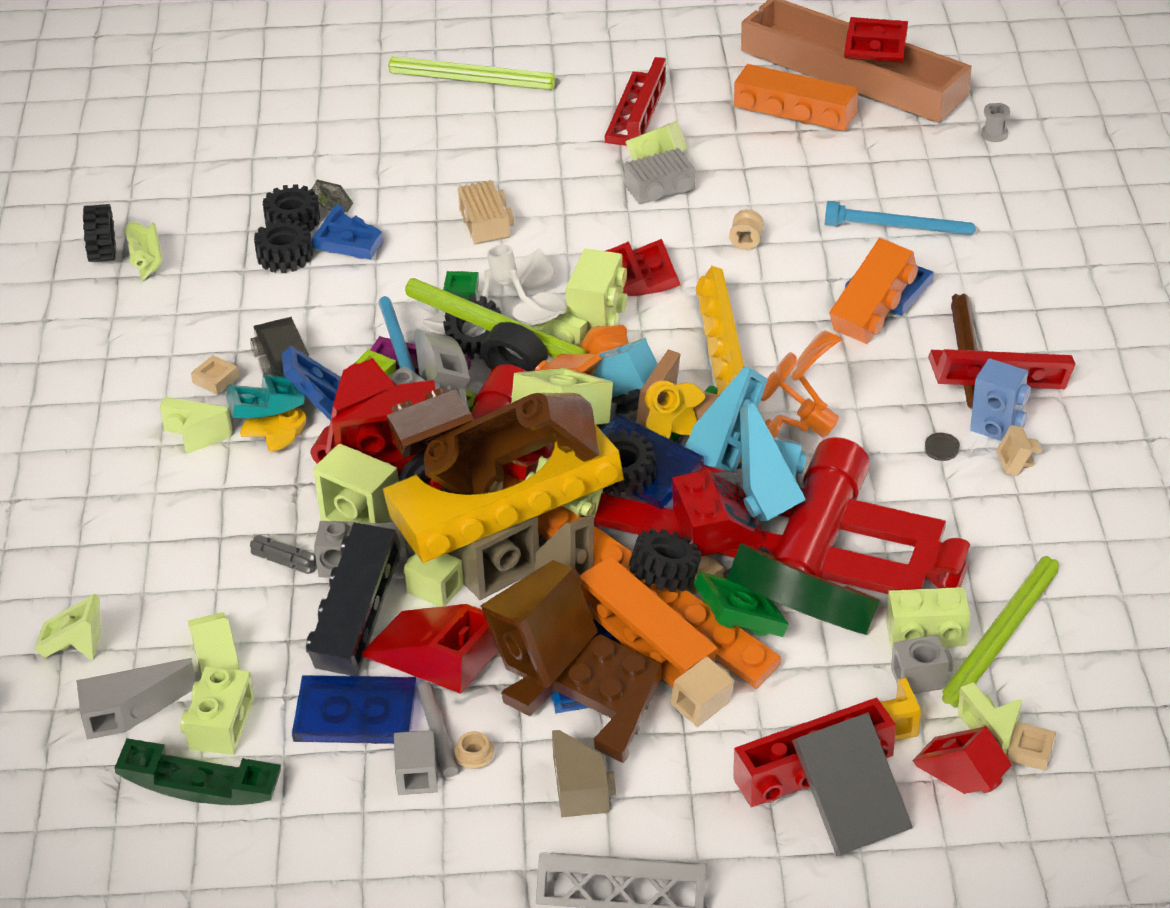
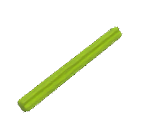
[388,56,555,90]
[404,278,586,358]
[942,556,1059,708]

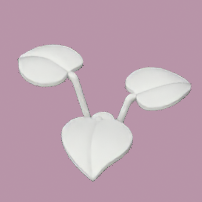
[422,244,567,335]

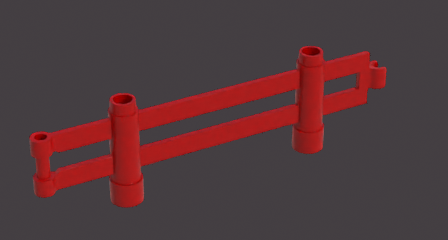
[310,364,970,594]

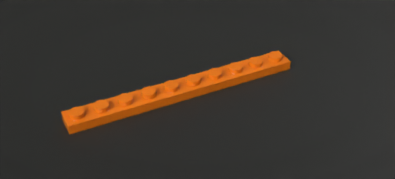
[502,473,781,689]

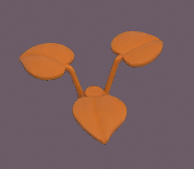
[761,330,843,438]

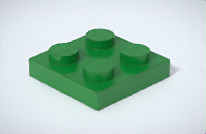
[694,571,789,637]

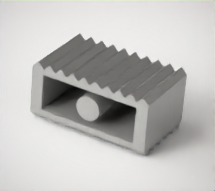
[624,147,695,204]

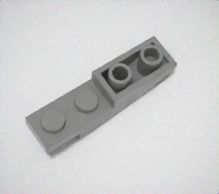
[414,328,470,408]

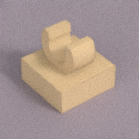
[996,425,1042,476]

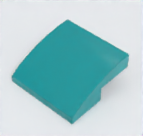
[226,375,305,418]

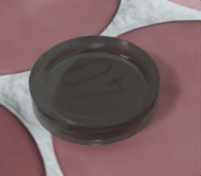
[924,433,960,461]

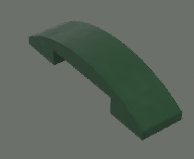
[727,543,880,635]
[114,738,281,805]

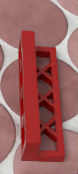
[604,57,666,146]
[928,349,1076,389]

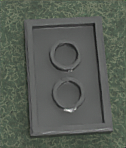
[792,713,913,857]

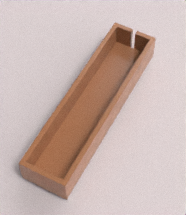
[741,0,972,123]

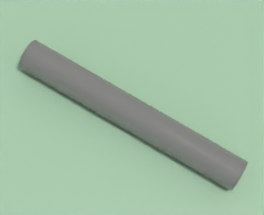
[417,682,458,778]

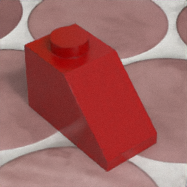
[912,726,1012,794]

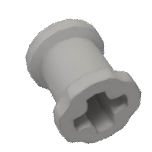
[981,103,1011,142]

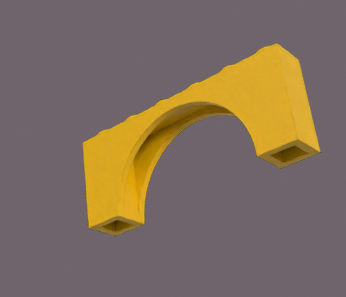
[383,424,624,563]

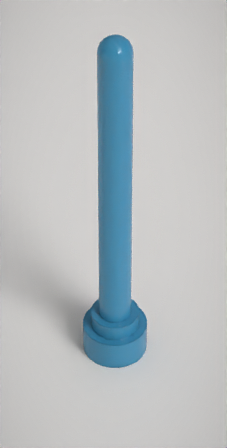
[824,200,976,235]
[379,296,416,373]

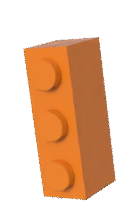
[829,237,918,345]

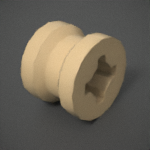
[729,209,764,250]

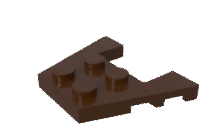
[501,634,663,763]

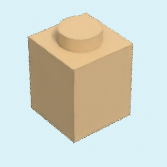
[670,656,735,728]

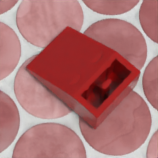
[362,604,498,694]

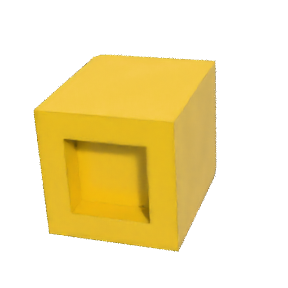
[881,678,921,741]

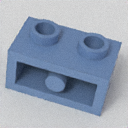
[970,358,1031,441]

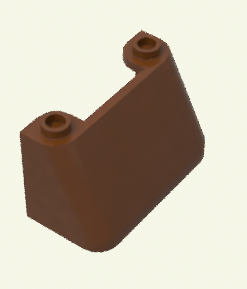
[424,393,599,495]

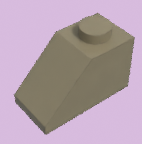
[535,516,594,575]
[552,730,616,818]

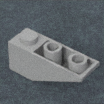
[76,658,196,740]

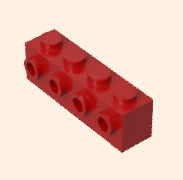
[733,697,896,807]

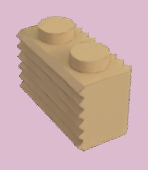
[457,180,514,244]

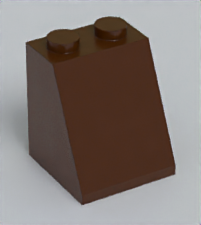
[480,560,598,688]

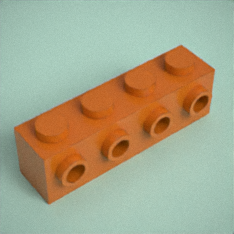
[734,64,858,131]
[580,555,718,688]

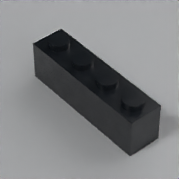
[306,522,402,677]

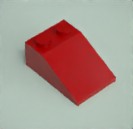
[331,380,436,467]

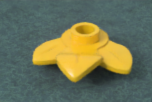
[645,380,705,447]
[240,407,306,452]

